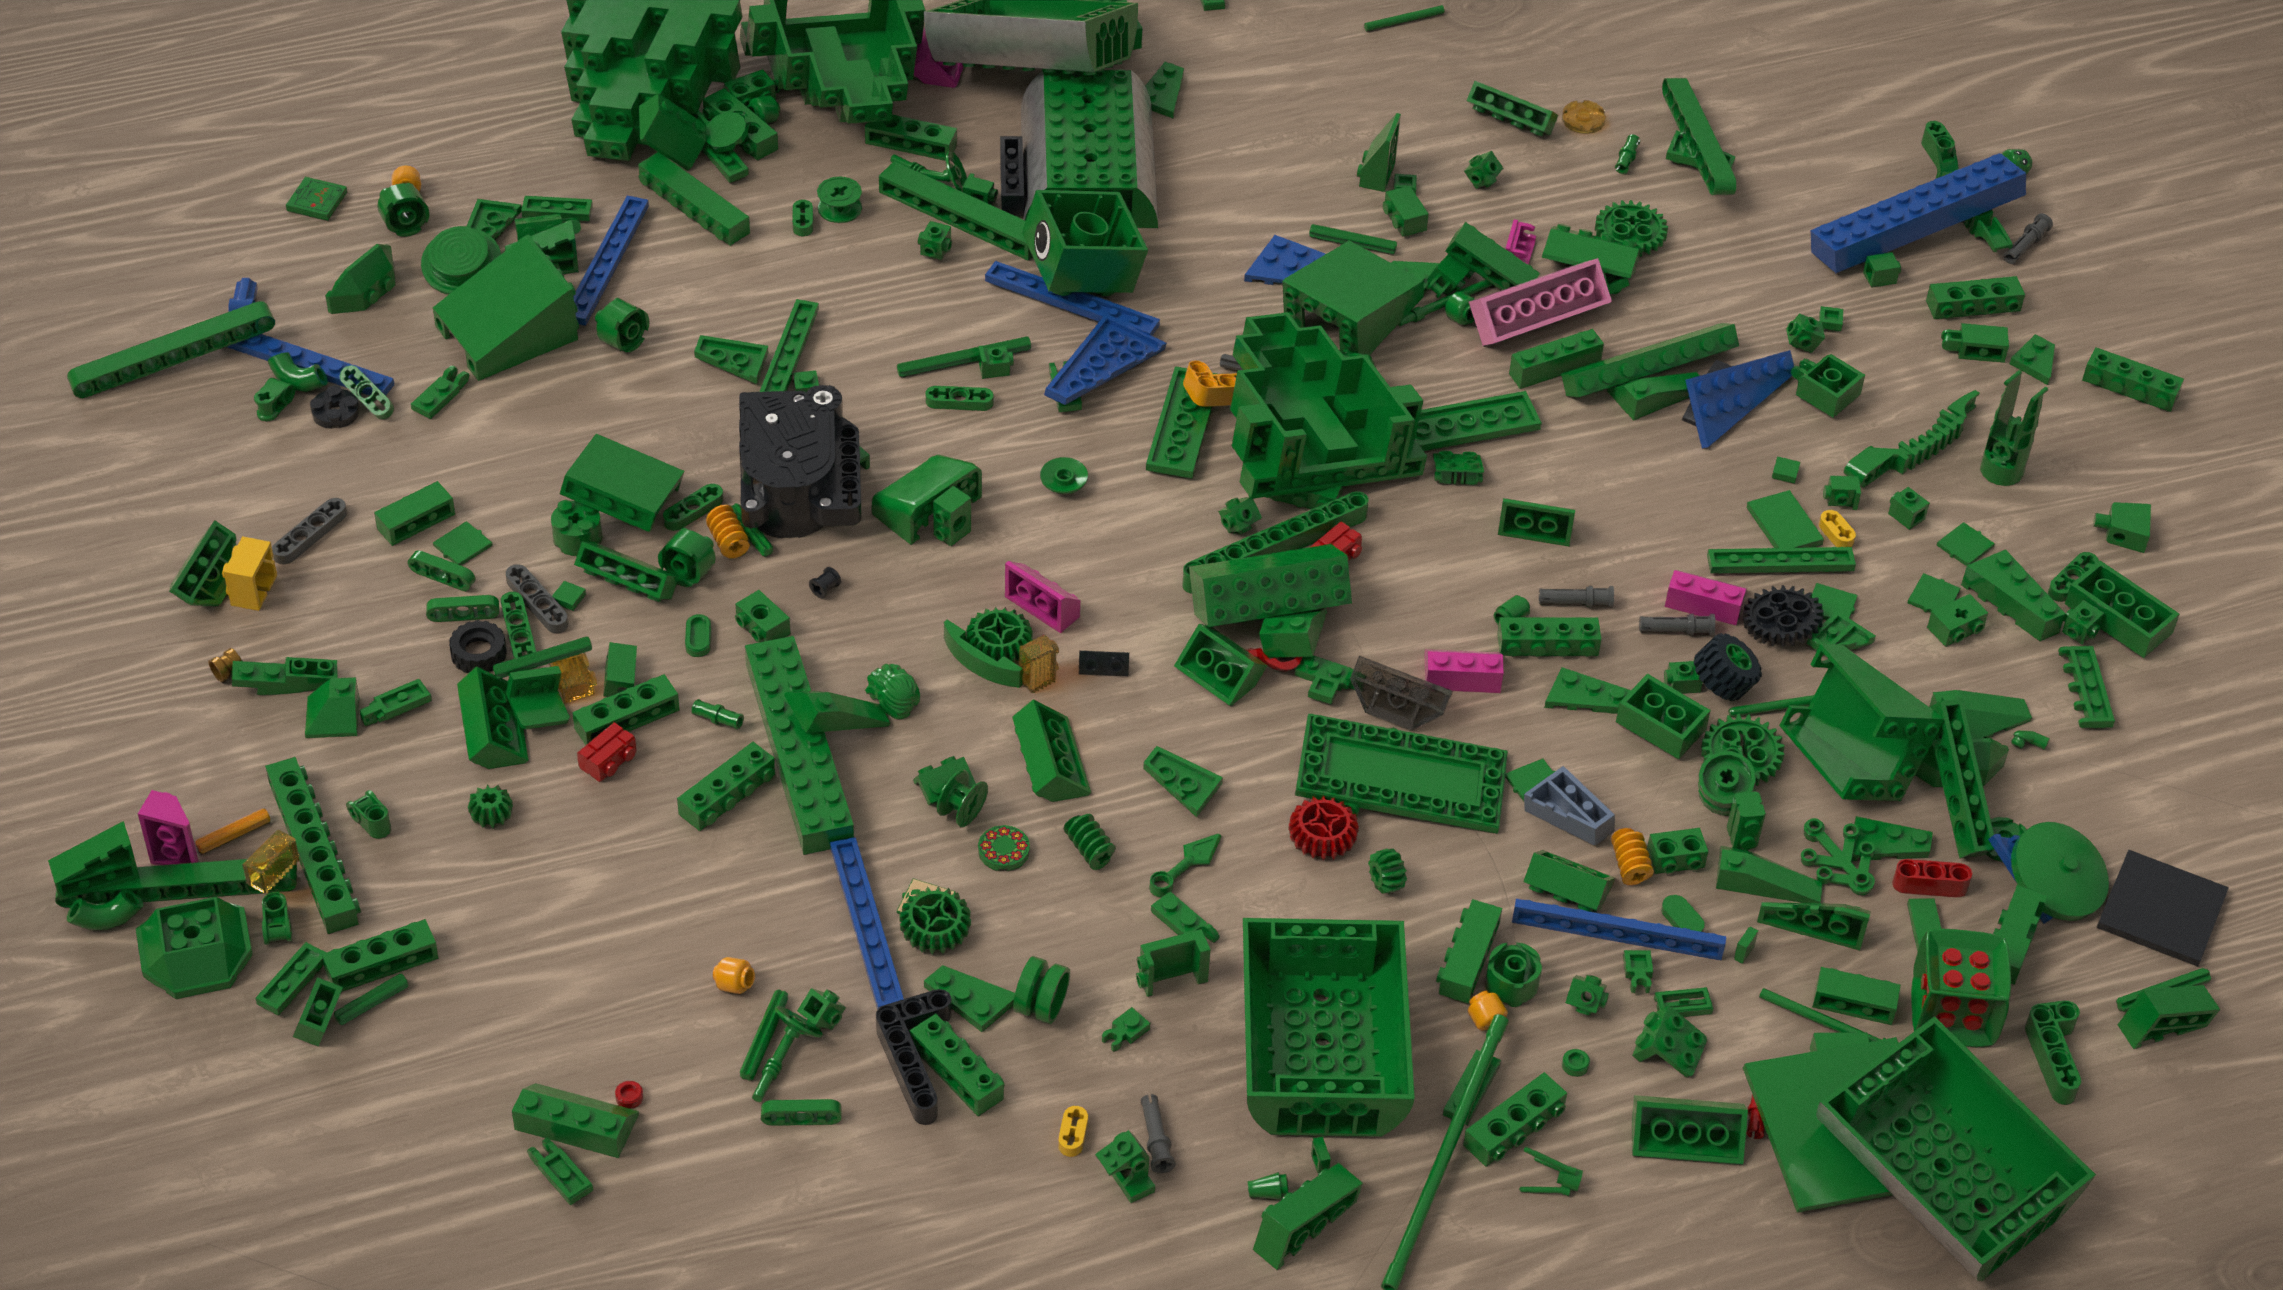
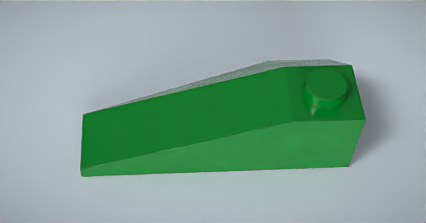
[1929,690,2032,738]

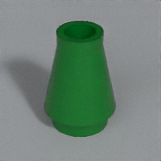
[1248,1172,1289,1200]

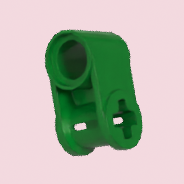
[254,378,295,421]
[346,790,391,839]
[262,892,293,945]

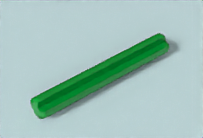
[1309,224,1397,254]
[493,636,592,679]
[2116,968,2211,1012]
[740,989,788,1081]

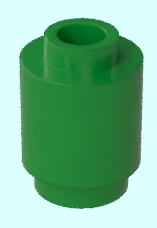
[1493,595,1530,626]

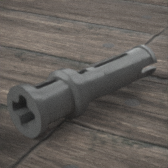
[2003,213,2053,264]
[1539,586,1614,608]
[1639,613,1715,636]
[1141,1094,1176,1173]

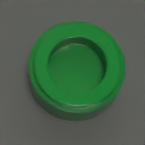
[1562,1049,1590,1077]

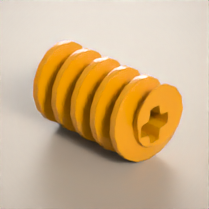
[706,504,750,559]
[1611,828,1654,886]

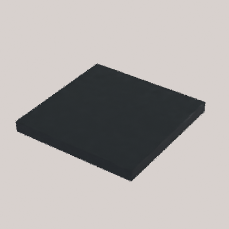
[2097,849,2229,967]

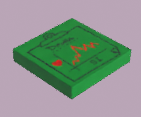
[286,176,347,221]

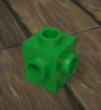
[1464,151,1504,189]
[918,221,952,260]
[1786,313,1825,353]
[1218,497,1262,534]
[2062,600,2104,645]
[1565,975,1609,1016]
[797,988,846,1030]

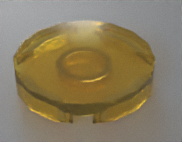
[1562,100,1606,134]

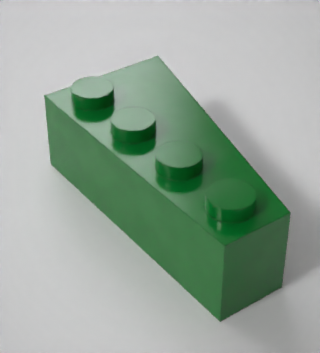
[1253,1163,1363,1270]

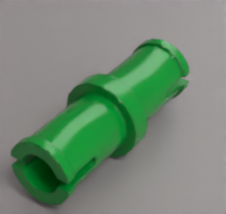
[1615,134,1641,174]
[691,699,744,730]

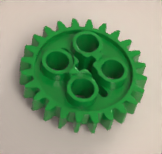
[1594,200,1668,257]
[1701,714,1785,786]

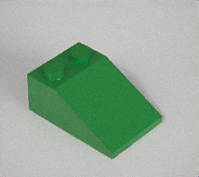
[1357,113,1401,192]
[1259,608,1327,658]

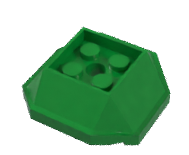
[136,897,253,999]

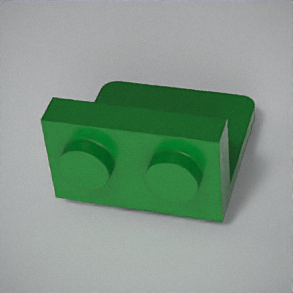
[506,666,570,729]
[1632,1005,1707,1078]

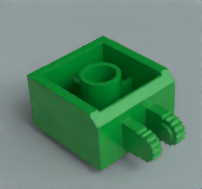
[1791,354,1865,418]

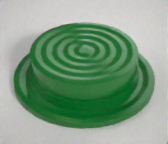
[421,226,501,295]

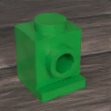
[963,173,998,205]
[978,345,1014,379]
[1823,476,1861,510]
[1664,659,1703,694]

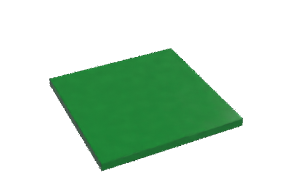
[1743,1037,1948,1213]

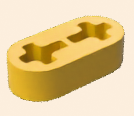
[1819,510,1856,547]
[1058,1106,1088,1157]

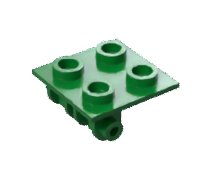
[1433,451,1484,485]

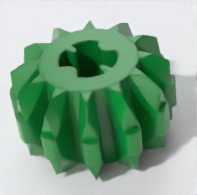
[468,784,513,828]
[1368,848,1407,894]

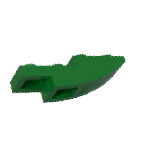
[232,657,338,695]

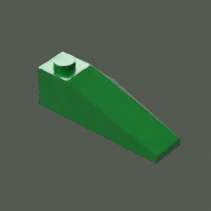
[1607,372,1700,421]
[784,690,891,733]
[1716,846,1822,903]
[1757,902,1871,951]

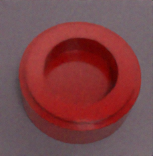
[615,1081,643,1109]

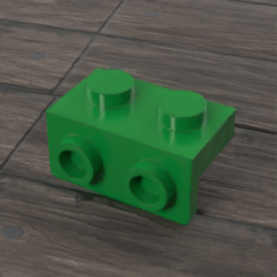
[913,756,976,805]

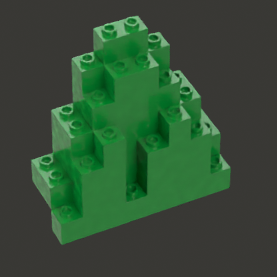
[561,0,743,161]
[740,0,926,124]
[1230,312,1427,499]

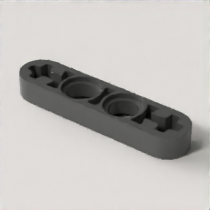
[272,498,347,565]
[506,564,568,633]

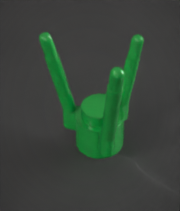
[1519,1147,1583,1196]

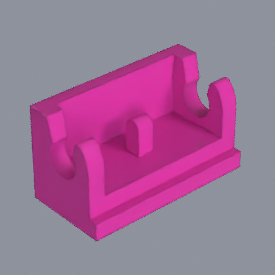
[1505,219,1536,265]

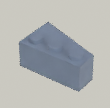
[1524,766,1615,846]

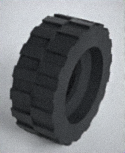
[449,620,507,673]

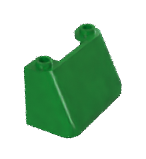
[871,455,982,545]

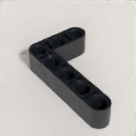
[876,989,952,1125]

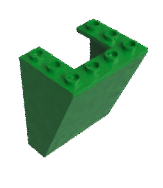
[433,234,579,381]
[1282,240,1424,355]
[1779,644,1945,801]

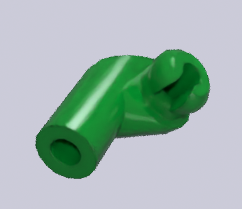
[2011,730,2050,750]

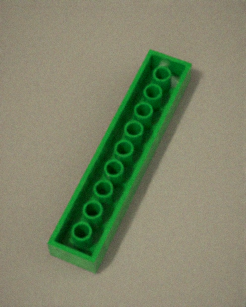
[745,636,854,855]

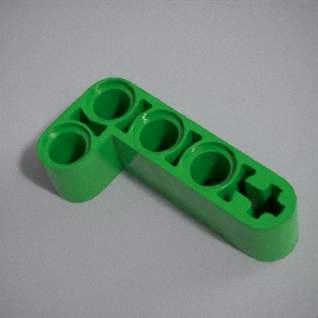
[2025,1001,2081,1105]

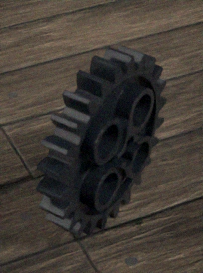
[1743,585,1824,647]

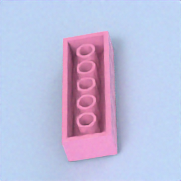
[1469,258,1612,346]

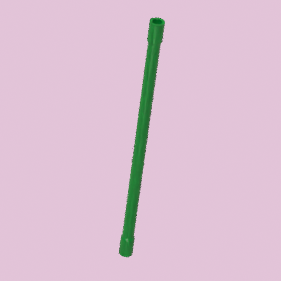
[1381,1014,1509,1290]

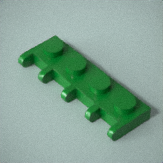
[2058,646,2115,728]

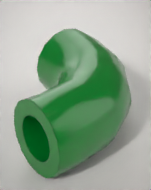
[268,352,328,392]
[67,889,143,930]

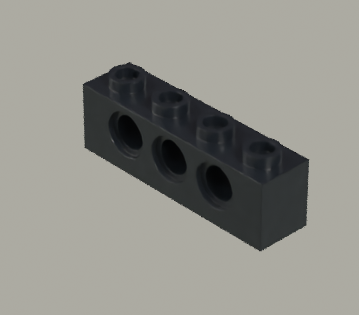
[1000,136,1024,216]

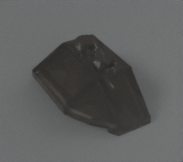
[1350,656,1453,731]

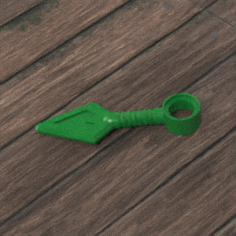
[1149,834,1221,898]

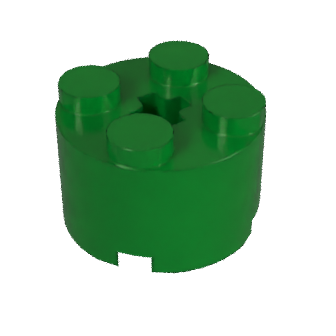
[377,183,430,237]
[595,298,650,352]
[551,500,602,556]
[658,528,716,587]
[1485,942,1542,1007]

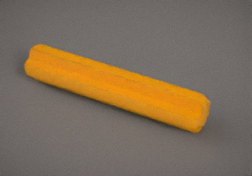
[195,808,271,854]

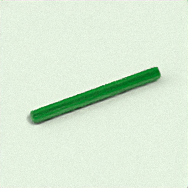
[897,336,1031,377]

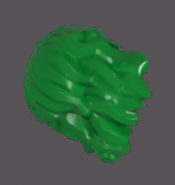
[865,664,921,719]

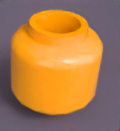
[391,165,421,191]
[713,957,755,994]
[1467,991,1508,1031]

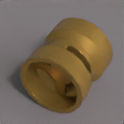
[208,648,242,682]

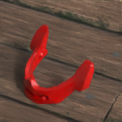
[1246,648,1302,672]

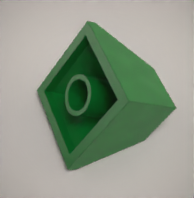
[305,677,360,738]

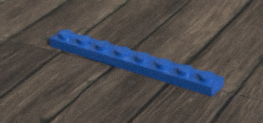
[574,195,649,326]
[985,261,1160,336]
[227,334,394,396]
[830,837,904,1010]
[1512,899,1726,961]

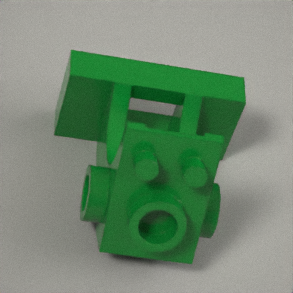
[1095,1130,1155,1203]

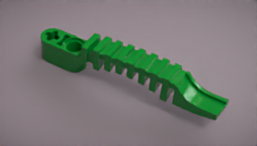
[1921,121,2013,252]
[1844,390,1980,487]

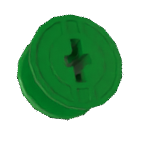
[817,176,862,223]
[937,770,988,827]

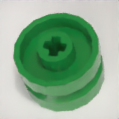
[1698,751,1756,816]
[1013,956,1070,1024]

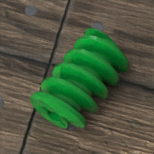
[1063,814,1116,870]

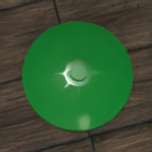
[2011,822,2109,921]

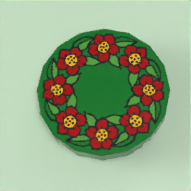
[978,825,1030,871]

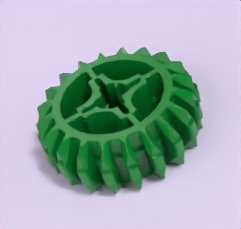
[966,606,1033,662]
[899,886,971,955]

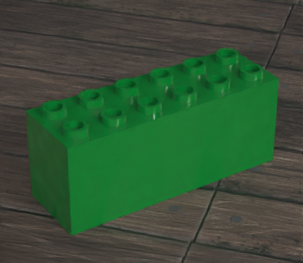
[1189,544,1352,627]

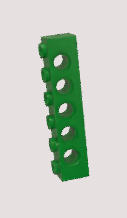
[1930,699,1995,859]

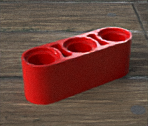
[1892,859,1972,897]

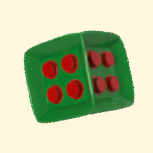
[1911,929,2011,1047]

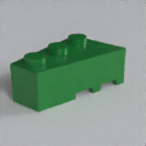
[505,220,579,274]
[48,821,140,900]
[1993,885,2047,985]
[2117,985,2220,1049]

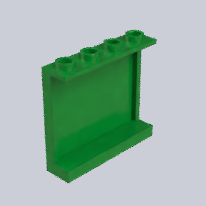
[559,434,685,532]

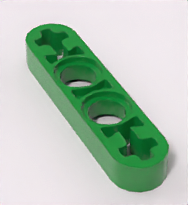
[501,592,536,670]

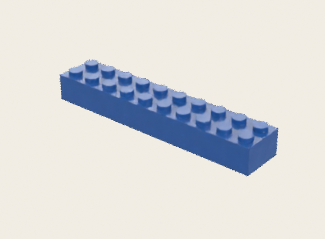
[1810,153,2026,273]

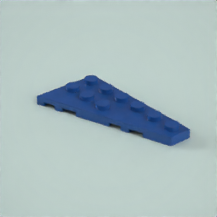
[1244,235,1325,285]
[1044,314,1167,405]
[1685,350,1794,448]

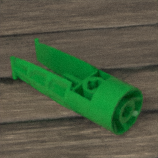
[1980,370,2048,486]

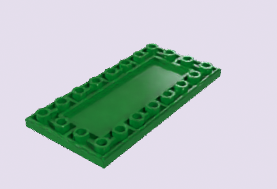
[1295,713,1508,834]

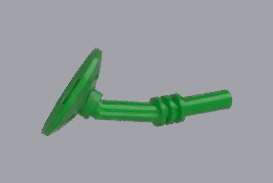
[890,151,967,192]
[752,1006,823,1102]

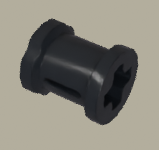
[809,567,842,599]

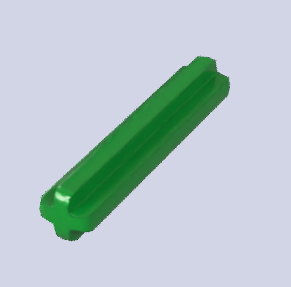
[731,503,773,557]
[334,974,409,1025]

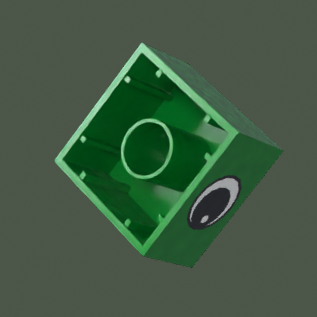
[1022,190,1148,296]

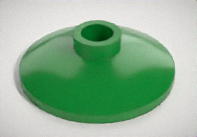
[1040,457,1088,494]

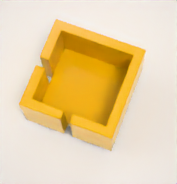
[222,536,277,611]

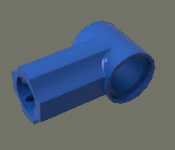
[228,278,258,312]

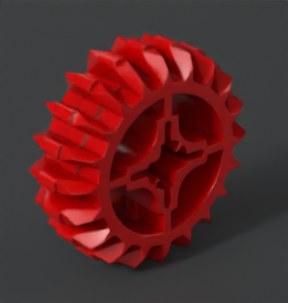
[1288,796,1359,861]

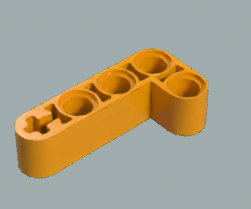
[1183,360,1237,407]

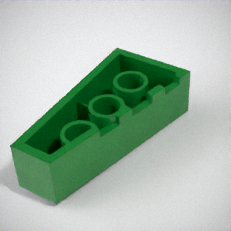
[1961,549,2066,641]

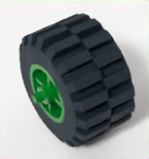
[1694,633,1762,701]

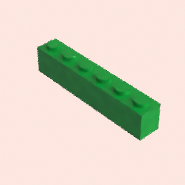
[638,152,750,246]

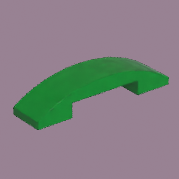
[944,619,1023,688]

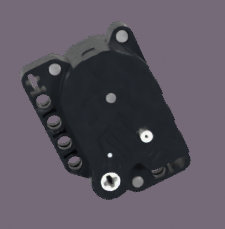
[739,385,862,538]

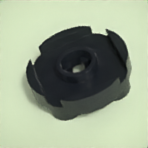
[310,385,359,429]

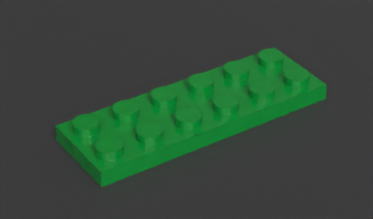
[1146,366,1217,478]
[1415,391,1542,451]

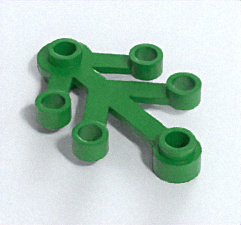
[1801,818,1875,895]

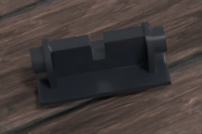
[1079,650,1129,676]

